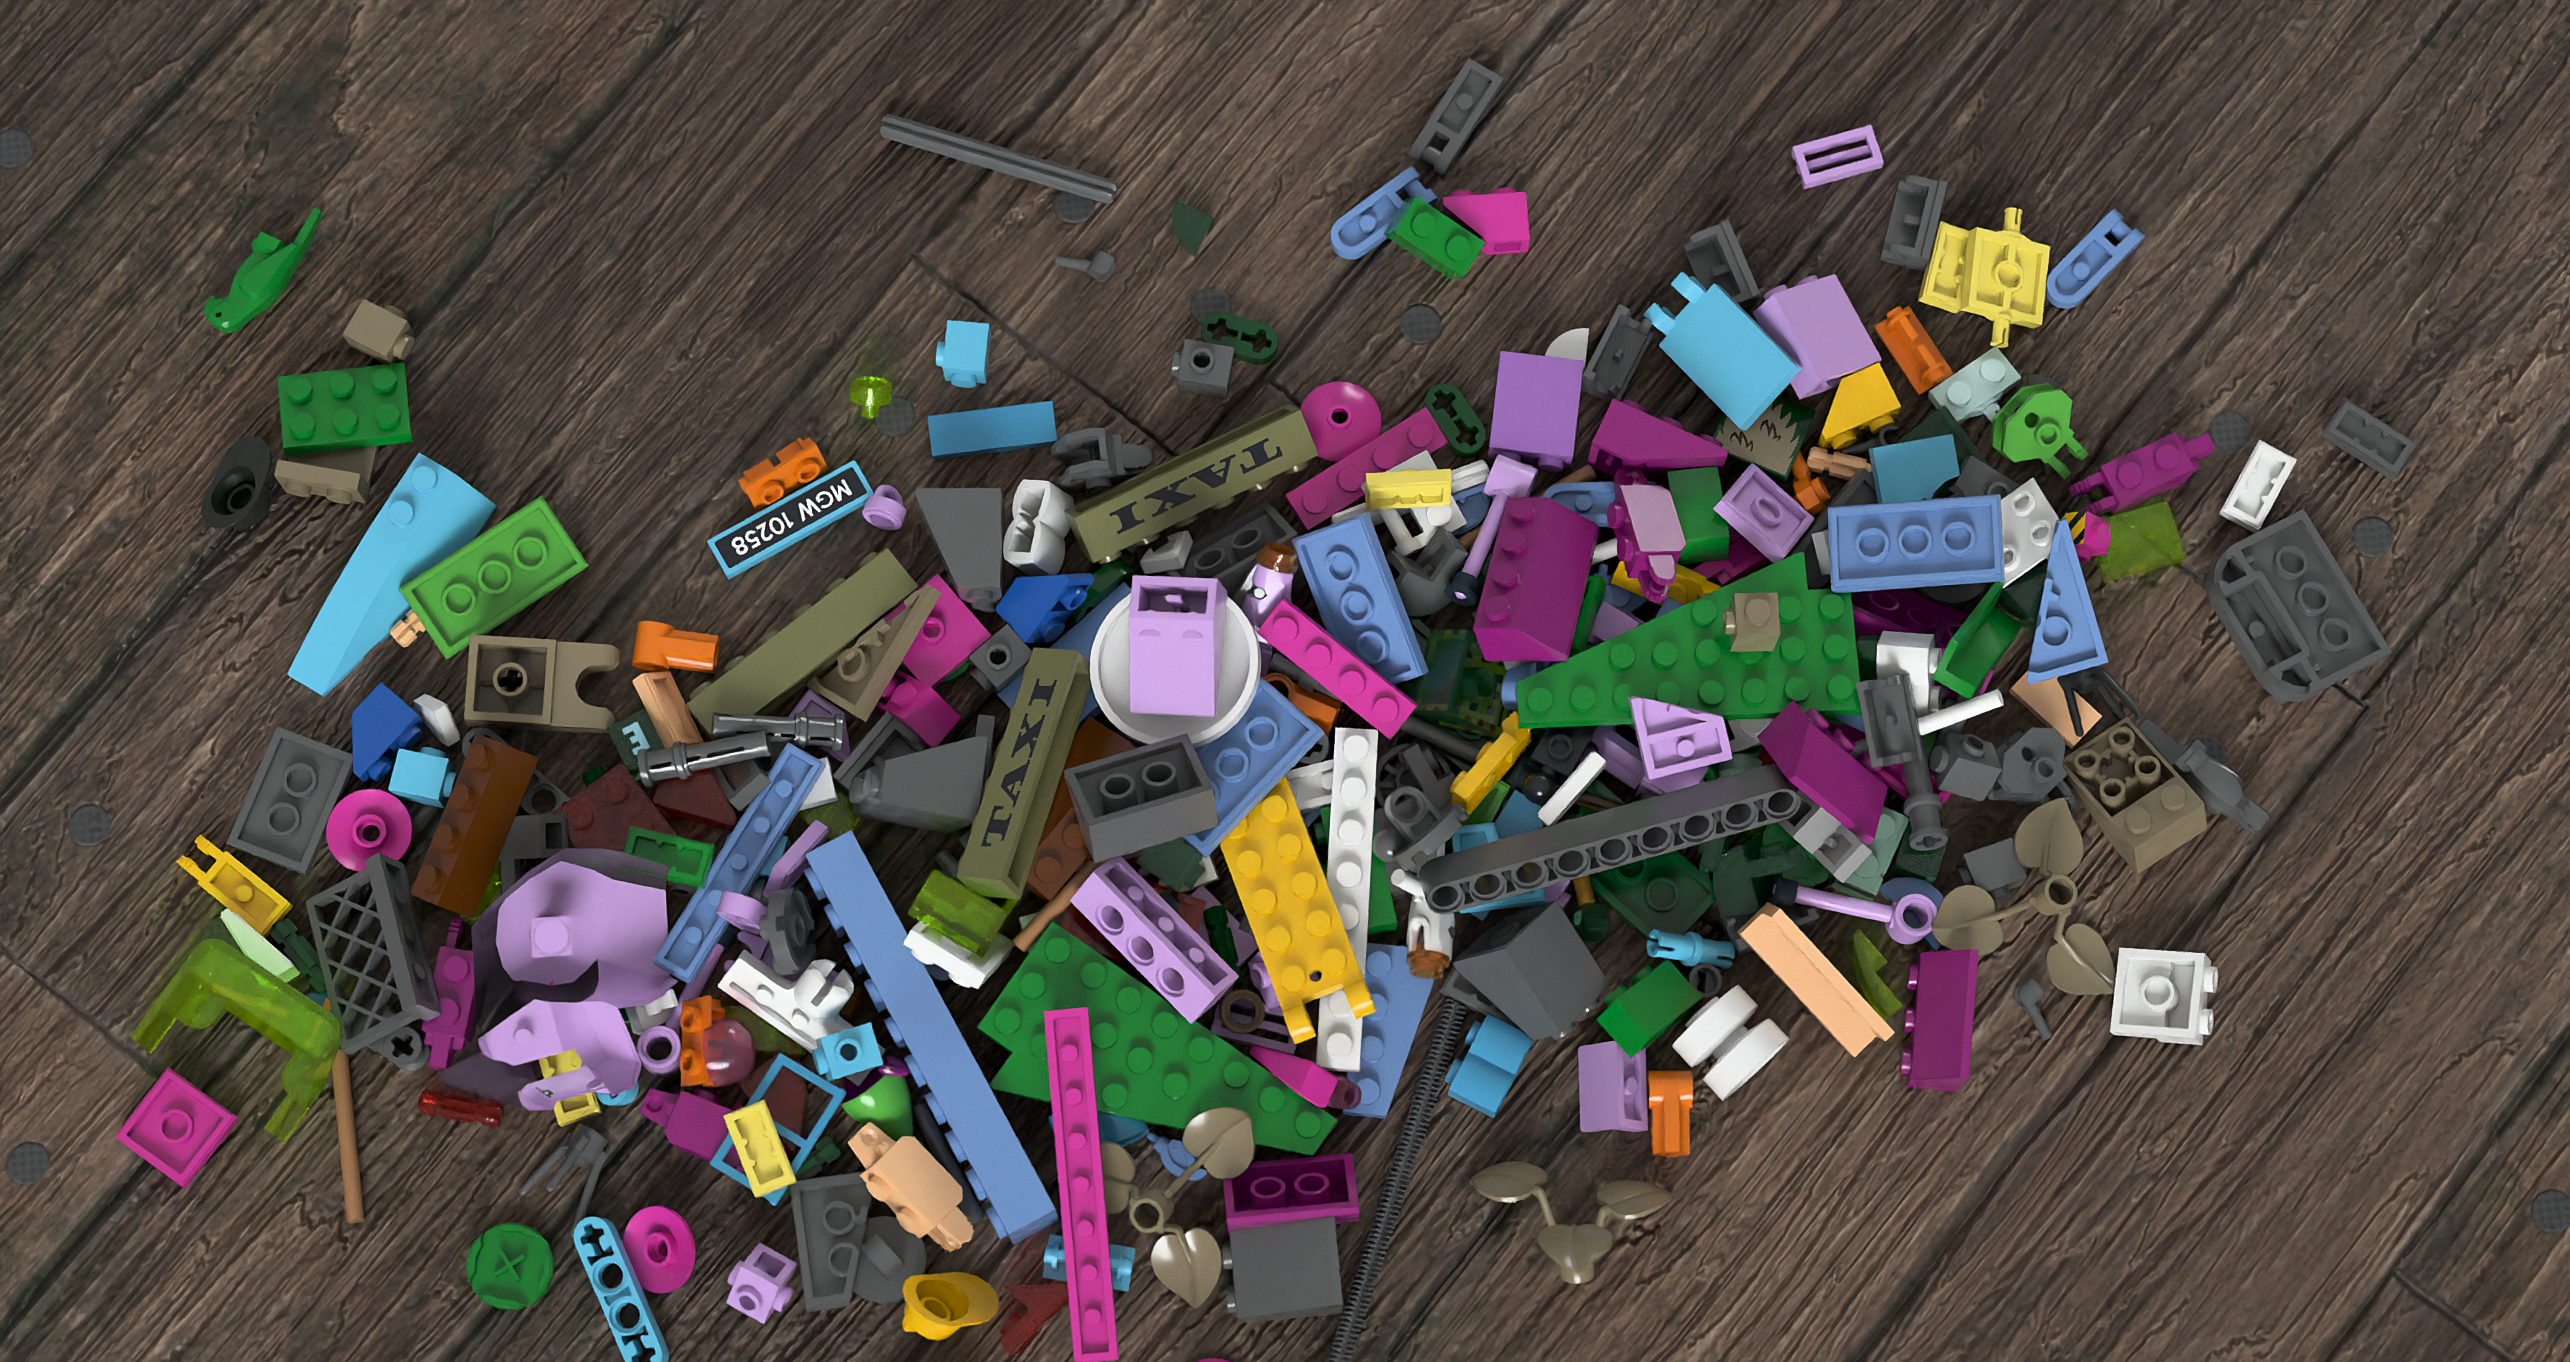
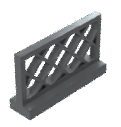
[305,853,442,1055]

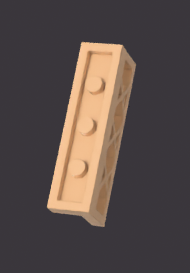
[1737,902,1895,1057]

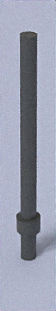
[1268,652,1482,764]

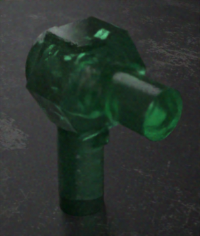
[1568,891,1611,942]

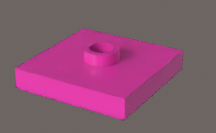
[884,574,992,689]
[115,1067,239,1189]

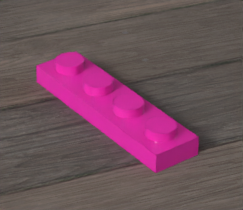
[1284,407,1448,532]
[1256,598,1419,739]

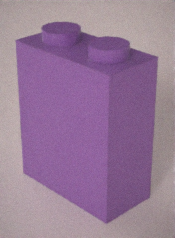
[1487,351,1584,472]

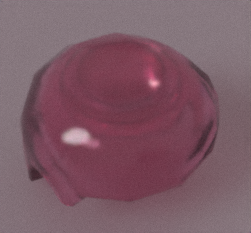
[702,1017,757,1086]

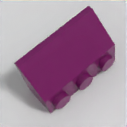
[1757,701,1888,845]
[1899,949,1979,1092]
[1223,1153,1359,1233]

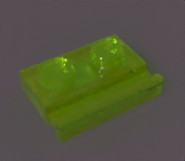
[2095,501,2187,584]

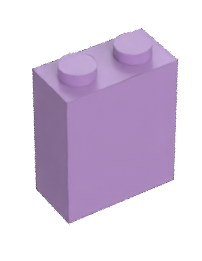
[1753,274,1882,399]

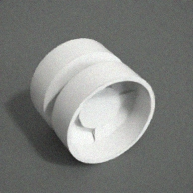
[1672,985,1789,1101]

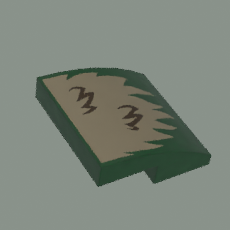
[1713,396,1817,483]

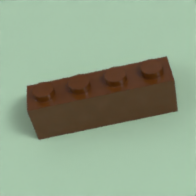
[1025,717,1136,903]
[410,733,539,918]

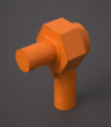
[1791,451,1831,516]

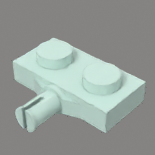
[1928,346,2022,429]

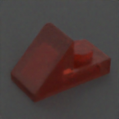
[999,1284,1069,1359]

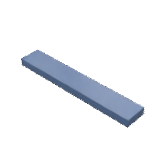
[652,742,826,985]

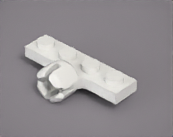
[717,949,886,1086]

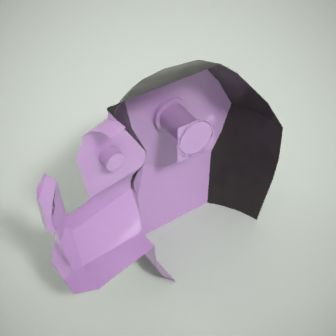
[472,848,678,1111]

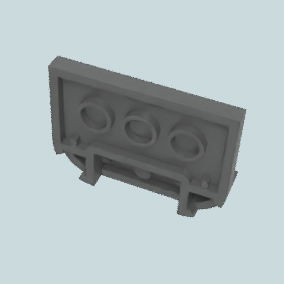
[2203,509,2392,703]

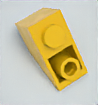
[1817,362,1901,451]

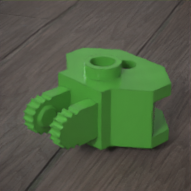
[1990,383,2089,480]

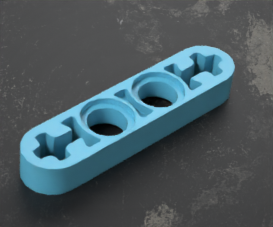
[573,1216,669,1362]

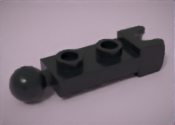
[1523,725,1600,805]

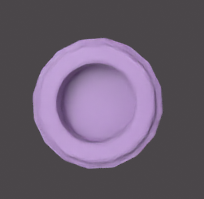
[862,484,907,530]

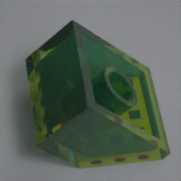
[1413,630,1510,738]

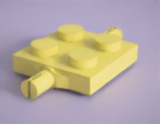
[1960,208,2050,348]

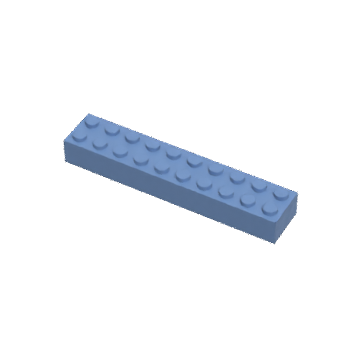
[803,830,1059,1245]

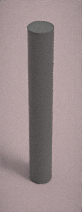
[913,1103,985,1225]

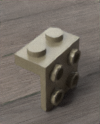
[274,446,379,504]

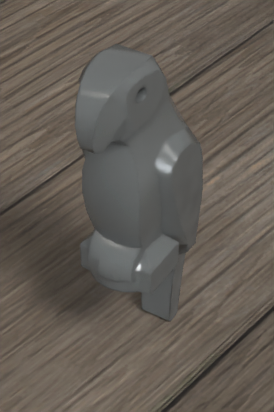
[2137,718,2271,833]

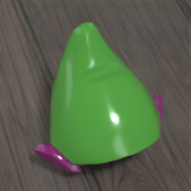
[839,1055,913,1142]

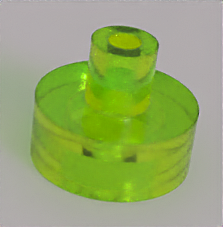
[850,376,892,418]

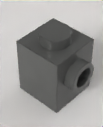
[1171,339,1235,399]
[969,624,1032,697]
[1929,731,2003,802]
[1956,838,2027,903]

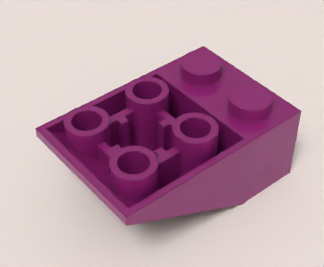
[1587,398,1729,482]

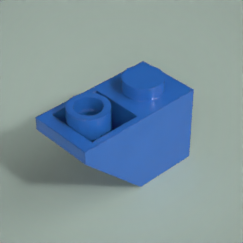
[995,573,1095,643]
[352,682,425,786]

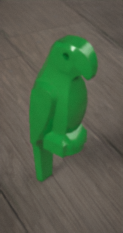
[203,208,323,334]

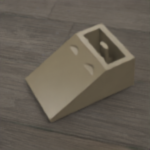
[2063,717,2207,875]

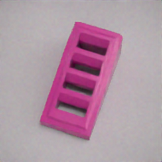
[1249,1045,1338,1108]

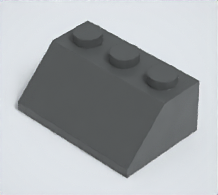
[1163,500,1306,599]
[1063,733,1219,863]

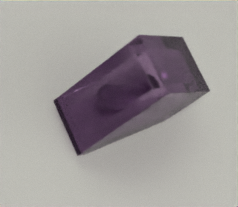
[437,1052,540,1108]

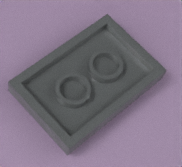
[226,726,353,876]

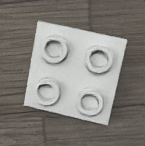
[2000,478,2059,588]

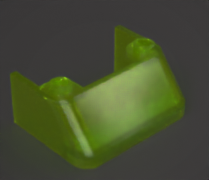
[130,938,343,1144]

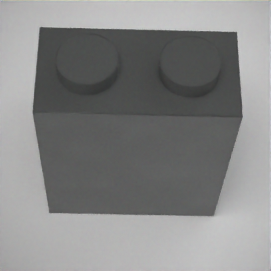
[916,488,1005,614]
[849,736,988,834]
[1452,900,1611,1040]
[1222,1216,1343,1323]

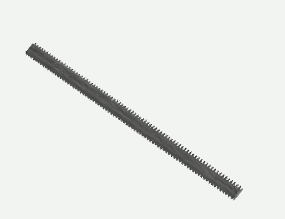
[1326,999,1467,1362]

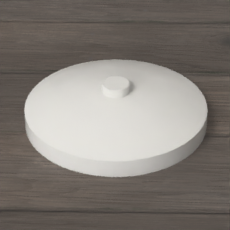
[1090,594,1261,748]

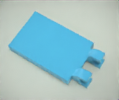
[1643,272,1802,431]

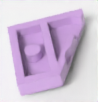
[1628,696,1733,780]

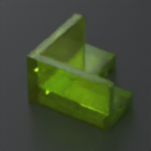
[908,870,1023,958]

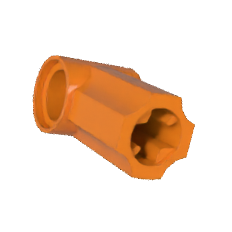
[631,621,720,674]
[1263,673,1342,737]
[1647,1070,1693,1157]

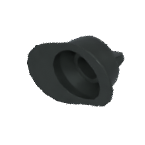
[201,436,272,532]

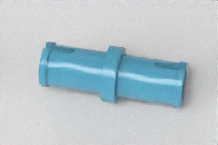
[1647,929,1735,969]

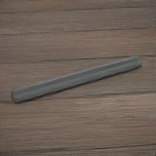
[880,114,1118,204]

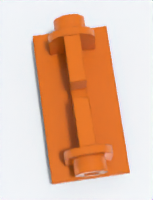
[1873,306,1954,396]
[737,437,829,512]
[679,995,725,1088]

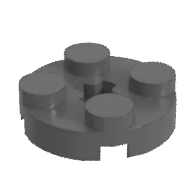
[759,887,816,976]

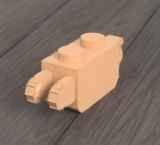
[848,1122,975,1252]

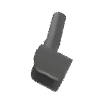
[1055,251,1117,282]
[1841,425,1899,455]
[2013,979,2052,1041]

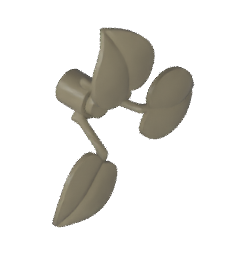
[1931,798,2116,995]
[1056,1107,1255,1308]
[1469,1161,1673,1284]

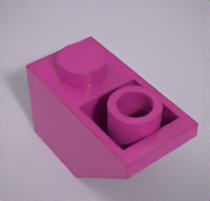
[1441,188,1530,255]
[875,669,961,748]

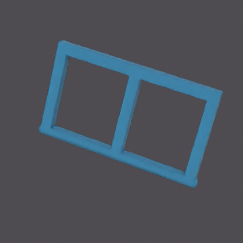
[710,1053,847,1206]

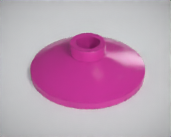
[1300,382,1381,463]
[326,789,413,873]
[623,1206,695,1293]

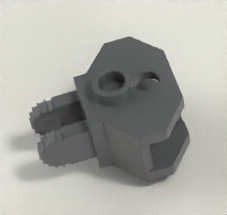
[1051,428,1153,493]
[1986,727,2078,812]

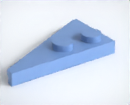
[2027,518,2108,685]

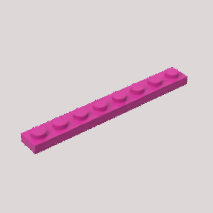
[1044,1007,1119,1362]

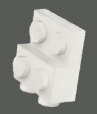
[2110,947,2218,1045]

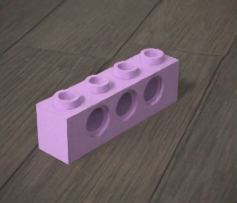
[1070,856,1239,1024]

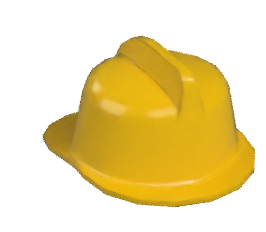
[902,1272,999,1341]

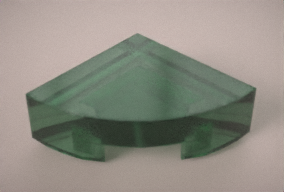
[1172,200,1214,257]

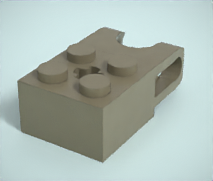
[464,635,621,734]

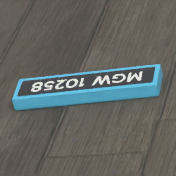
[707,460,874,580]

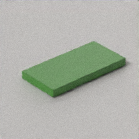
[399,495,589,660]

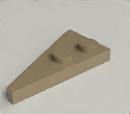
[806,584,942,721]

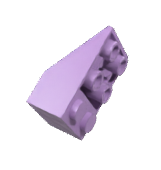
[1129,575,1227,717]

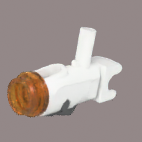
[1391,843,1457,979]

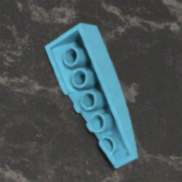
[287,453,498,697]

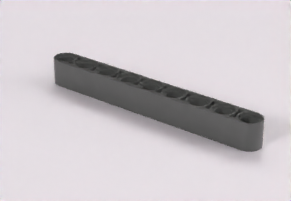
[1419,764,1801,915]

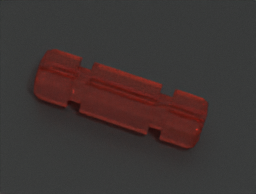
[418,1090,504,1128]

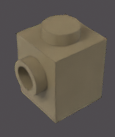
[343,299,414,364]
[1723,592,1780,652]

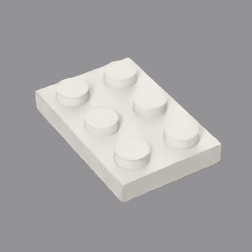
[903,899,1015,989]

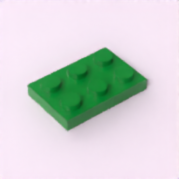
[277,362,413,457]

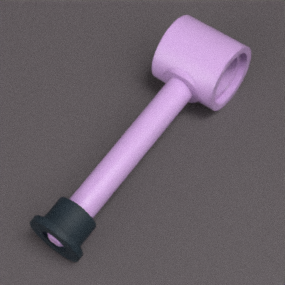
[1444,454,1538,606]
[1769,872,1937,944]
[637,924,740,1076]

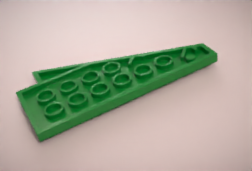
[1515,552,1861,729]
[977,921,1337,1157]

